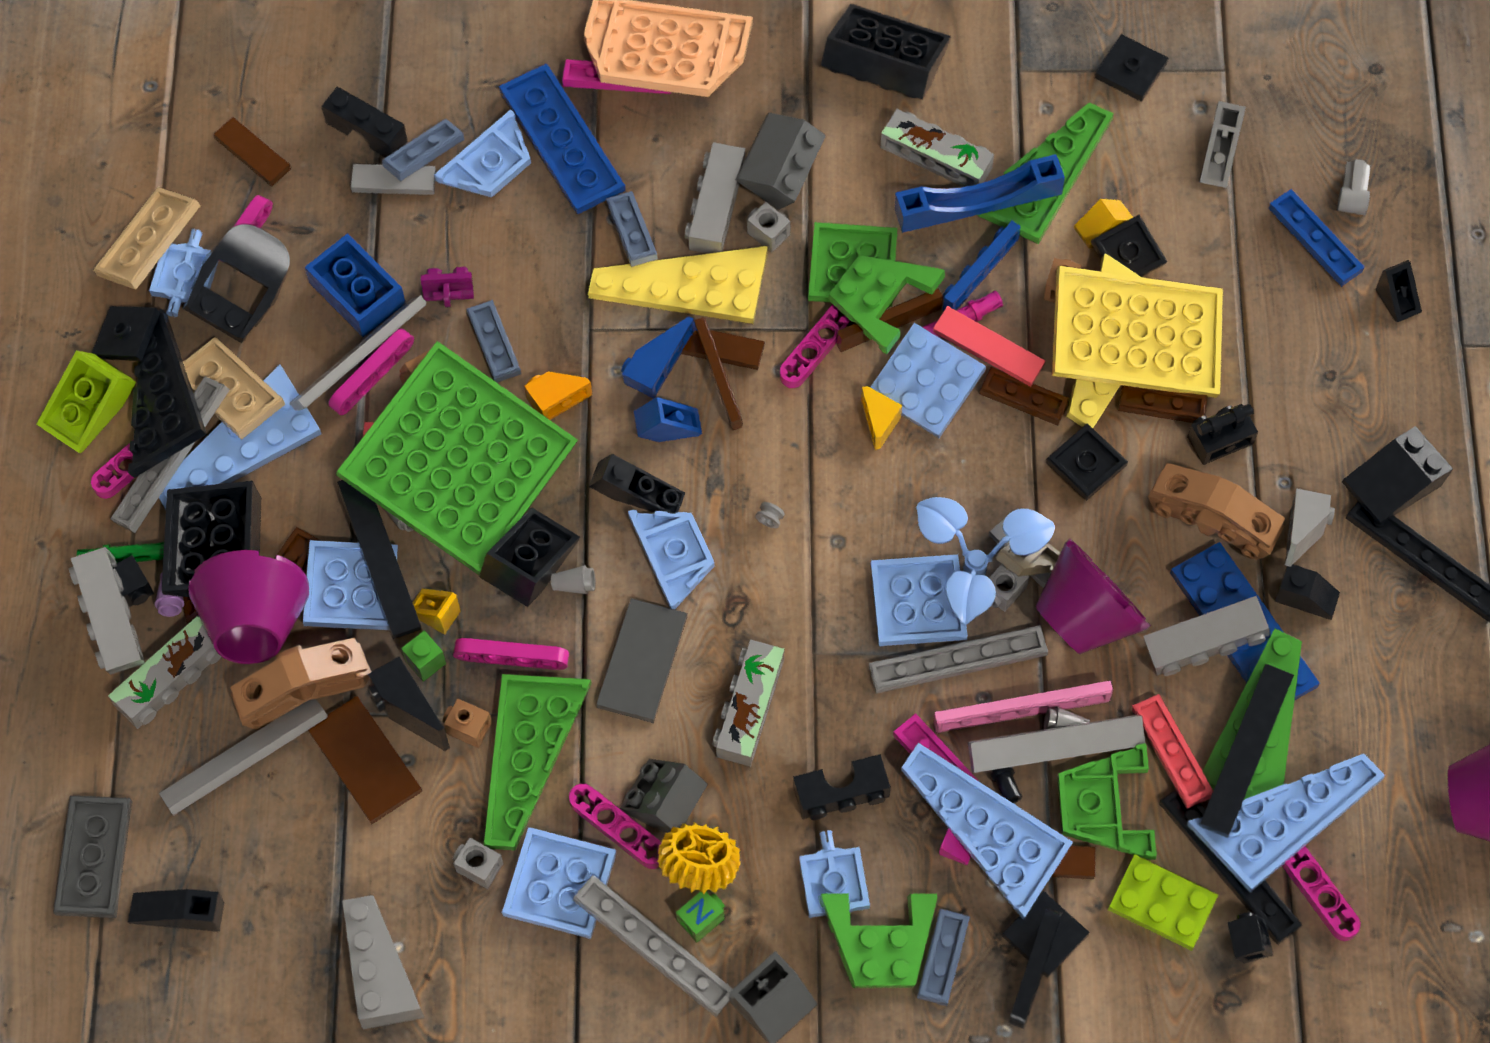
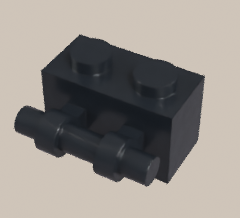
[1187,404,1258,465]

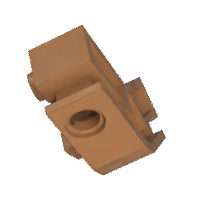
[1148,463,1285,560]
[230,638,371,730]

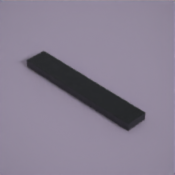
[337,480,421,639]
[1345,501,1490,622]
[1199,664,1294,838]
[1159,789,1302,945]

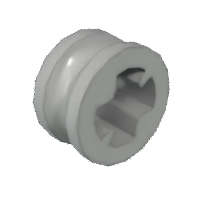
[755,502,785,529]

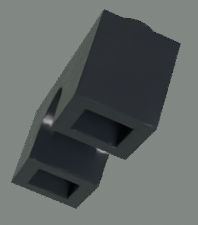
[321,86,408,157]
[793,754,891,820]

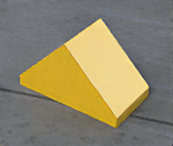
[1074,199,1133,248]
[861,386,902,450]
[413,588,461,635]

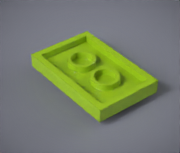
[1108,854,1218,951]

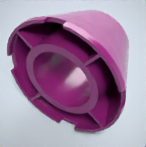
[1035,538,1151,654]
[189,550,309,664]
[1447,744,1490,842]

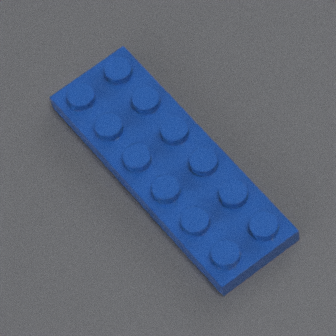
[499,63,626,215]
[1170,542,1320,701]

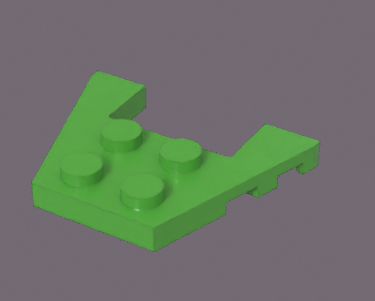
[829,255,945,354]
[1057,743,1157,860]
[819,893,937,988]

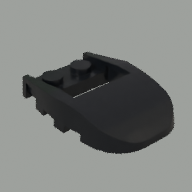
[183,224,290,343]

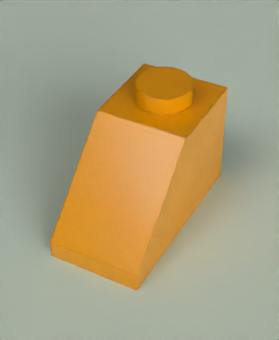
[524,371,592,420]

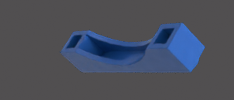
[895,154,1065,233]

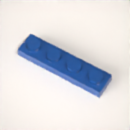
[1268,189,1364,287]
[943,221,1021,311]

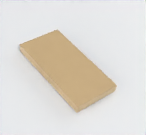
[93,187,201,290]
[183,337,285,440]

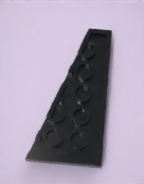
[128,309,207,478]

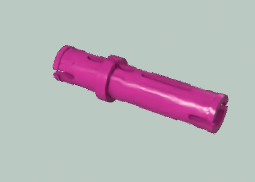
[923,291,1003,338]

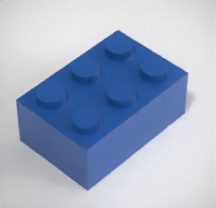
[304,233,406,337]

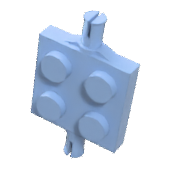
[149,229,219,317]
[799,830,870,918]

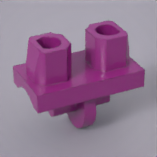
[421,267,474,308]

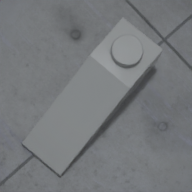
[1200,101,1246,188]
[1285,488,1335,566]

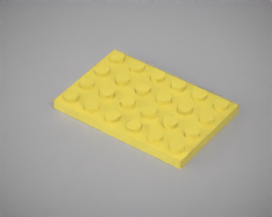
[1052,266,1223,398]

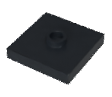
[1094,34,1169,102]
[1091,214,1168,277]
[92,306,160,361]
[1046,423,1128,501]
[1002,891,1090,978]

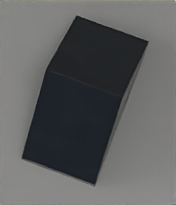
[1375,260,1422,322]

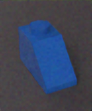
[634,397,702,442]

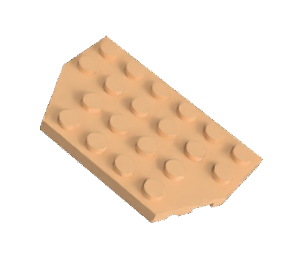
[584,0,753,97]

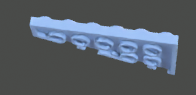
[159,365,322,510]
[901,743,1073,920]
[1187,754,1385,892]

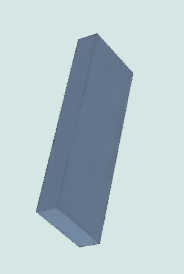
[382,119,464,181]
[606,191,658,267]
[466,300,521,383]
[917,909,970,1006]

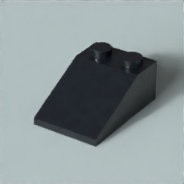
[1342,426,1453,525]
[479,508,580,607]
[367,656,450,751]

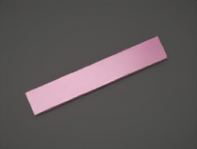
[933,681,1113,733]

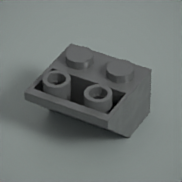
[619,759,708,833]
[729,951,817,1043]

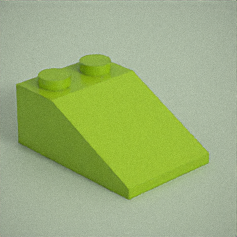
[36,350,136,453]

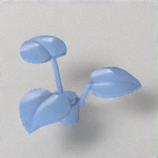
[916,497,1055,625]

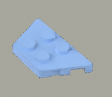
[434,109,531,198]
[628,510,715,609]

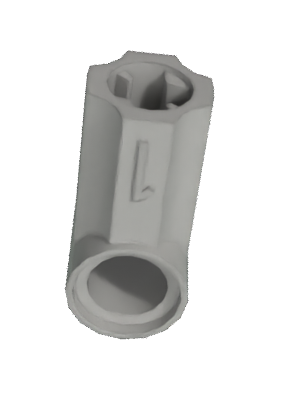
[1337,159,1370,215]

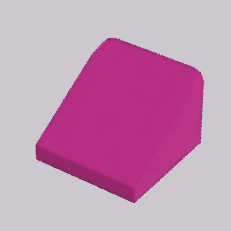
[939,828,971,865]

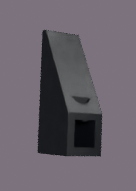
[589,454,686,514]
[128,889,225,932]

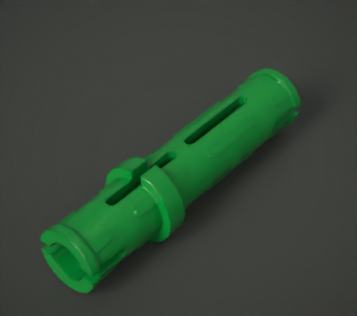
[76,541,164,563]

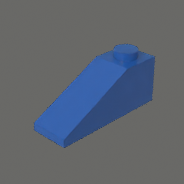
[621,316,696,399]

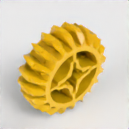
[658,822,740,894]

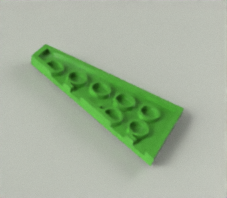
[977,102,1114,244]
[1203,628,1302,799]
[484,674,592,850]

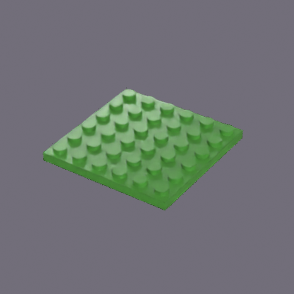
[336,341,578,576]

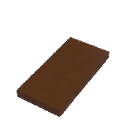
[308,696,423,824]

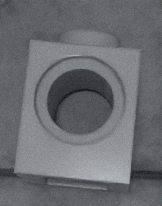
[747,202,791,253]
[989,564,1029,612]
[453,838,503,889]

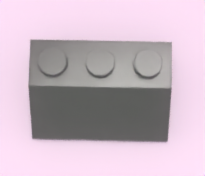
[735,112,826,210]

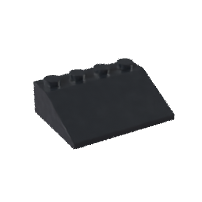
[821,4,951,100]
[162,481,262,598]

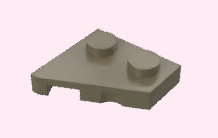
[996,543,1060,577]

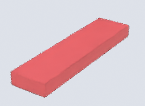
[933,306,1046,387]
[1132,694,1213,809]

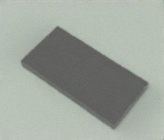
[596,598,688,723]
[53,796,132,918]

